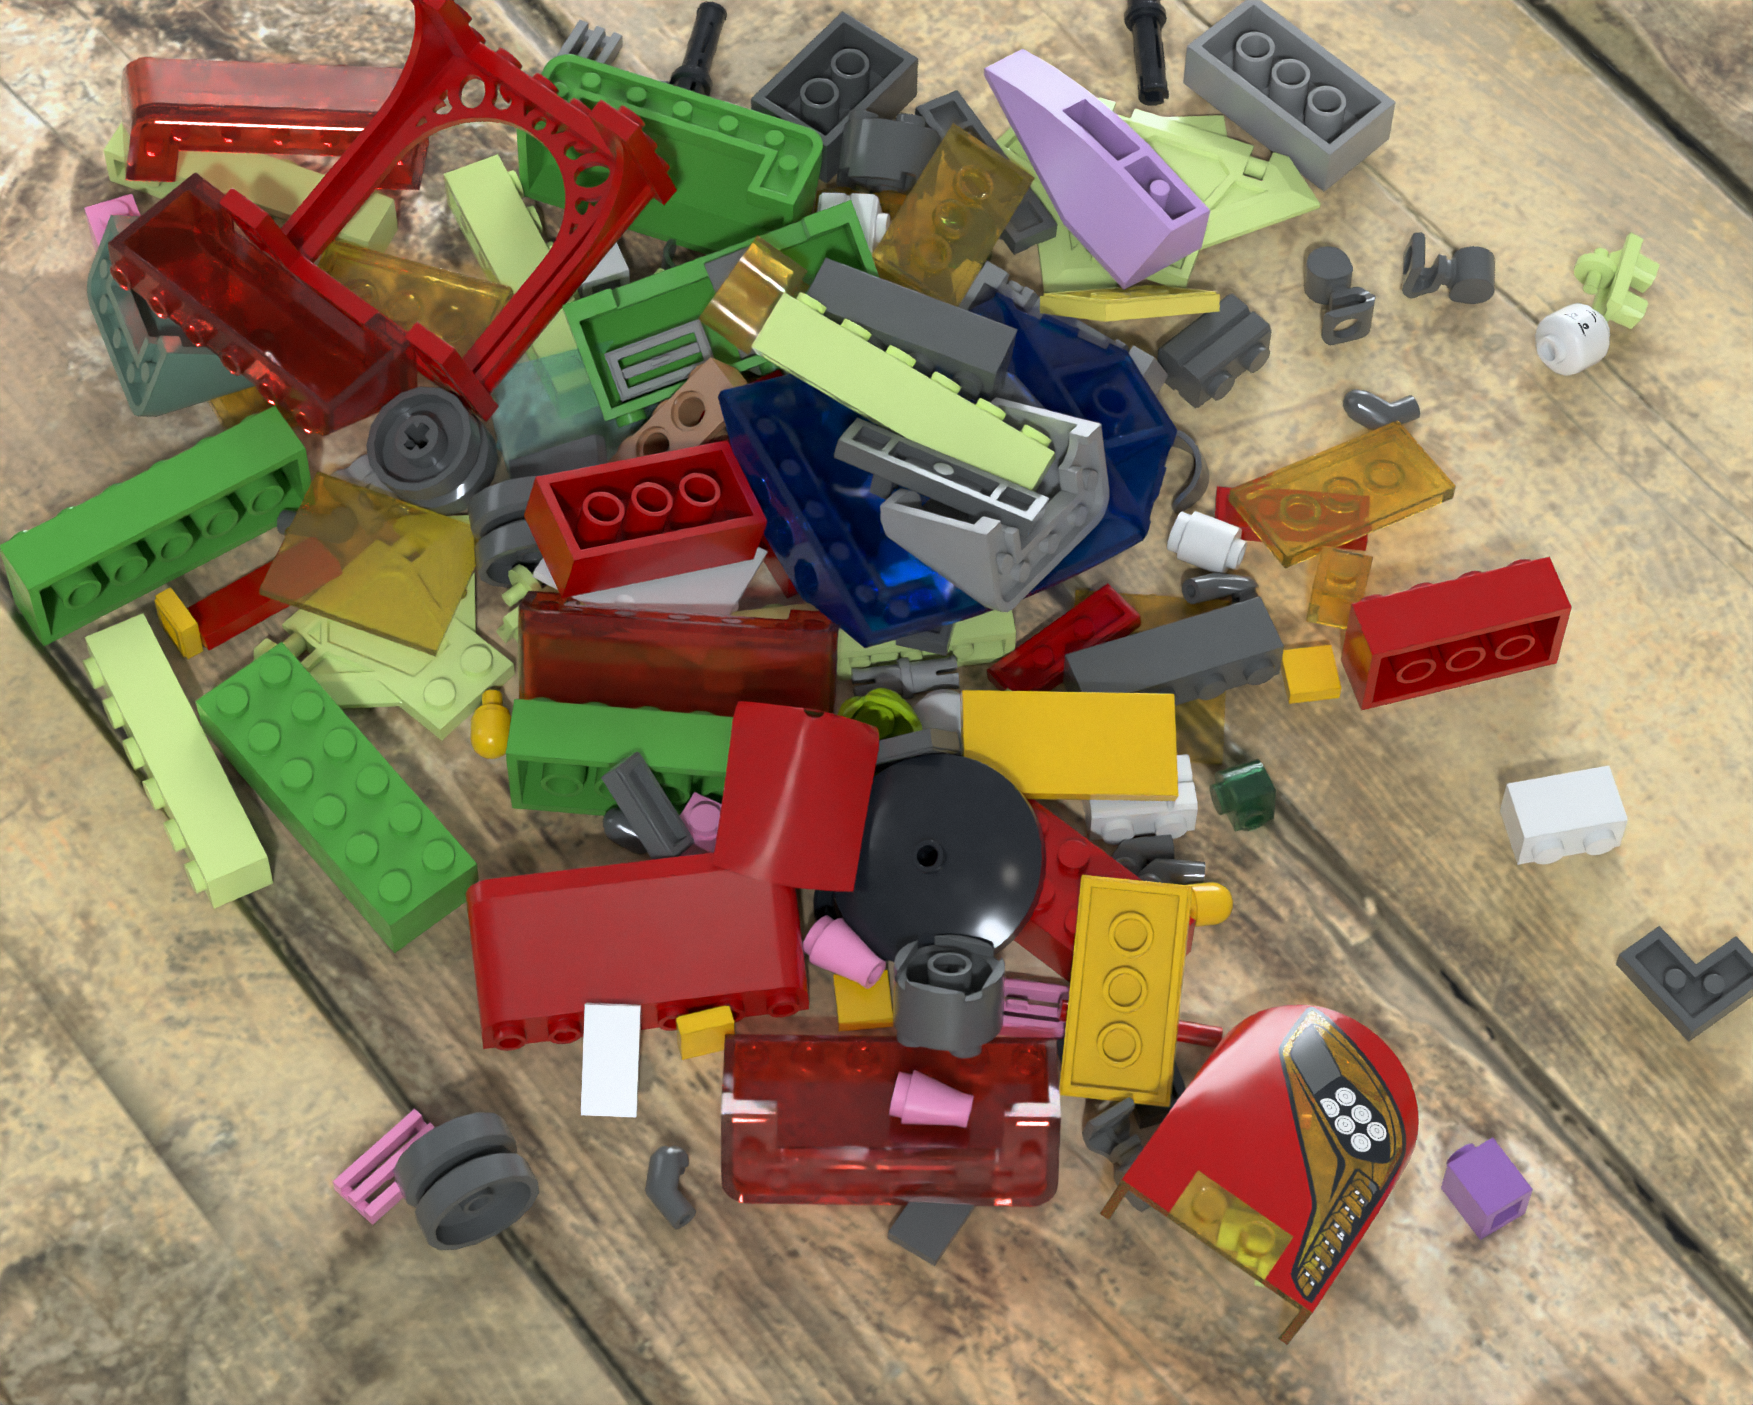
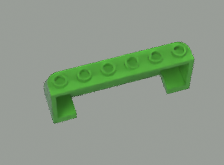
[516,54,823,255]
[562,200,880,428]

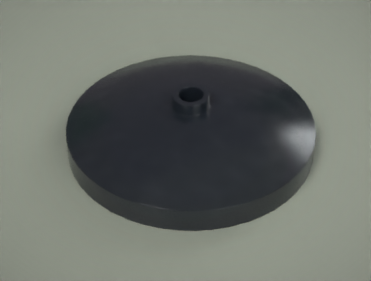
[833,754,1046,962]

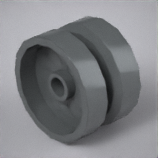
[366,387,498,516]
[467,476,546,588]
[393,1112,539,1250]

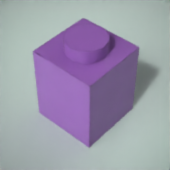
[1441,1138,1533,1240]

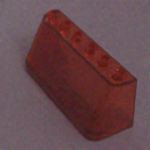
[121,57,429,190]
[108,172,418,436]
[518,591,843,717]
[721,1034,1061,1207]

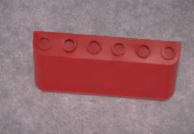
[466,852,809,1051]

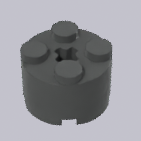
[836,110,941,202]
[893,935,1005,1058]

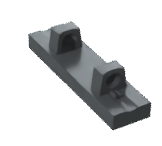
[915,90,1058,255]
[834,418,1049,538]

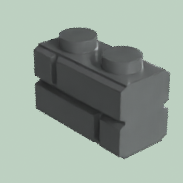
[1157,293,1272,409]

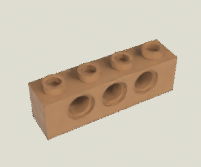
[608,357,769,463]

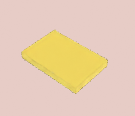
[1040,284,1220,322]

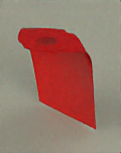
[712,701,879,892]

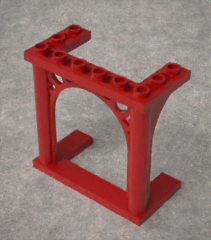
[219,0,677,422]

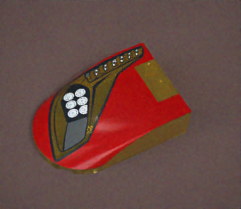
[1100,1004,1419,1345]

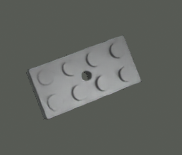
[1183,0,1396,192]

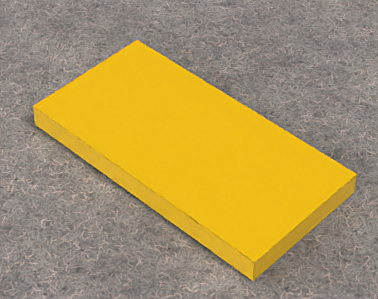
[960,690,1179,801]
[1059,875,1193,1107]

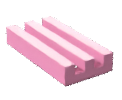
[998,978,1070,1042]
[333,1109,435,1225]

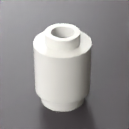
[1167,511,1247,574]

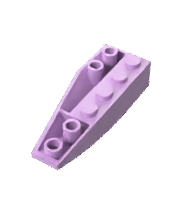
[984,49,1210,290]

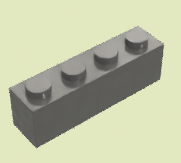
[806,258,1017,402]
[1063,597,1284,707]

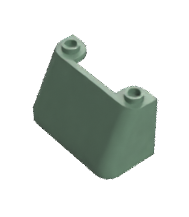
[87,215,280,417]

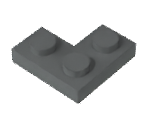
[1616,926,1753,1042]

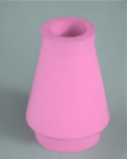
[803,916,886,989]
[889,1070,974,1128]

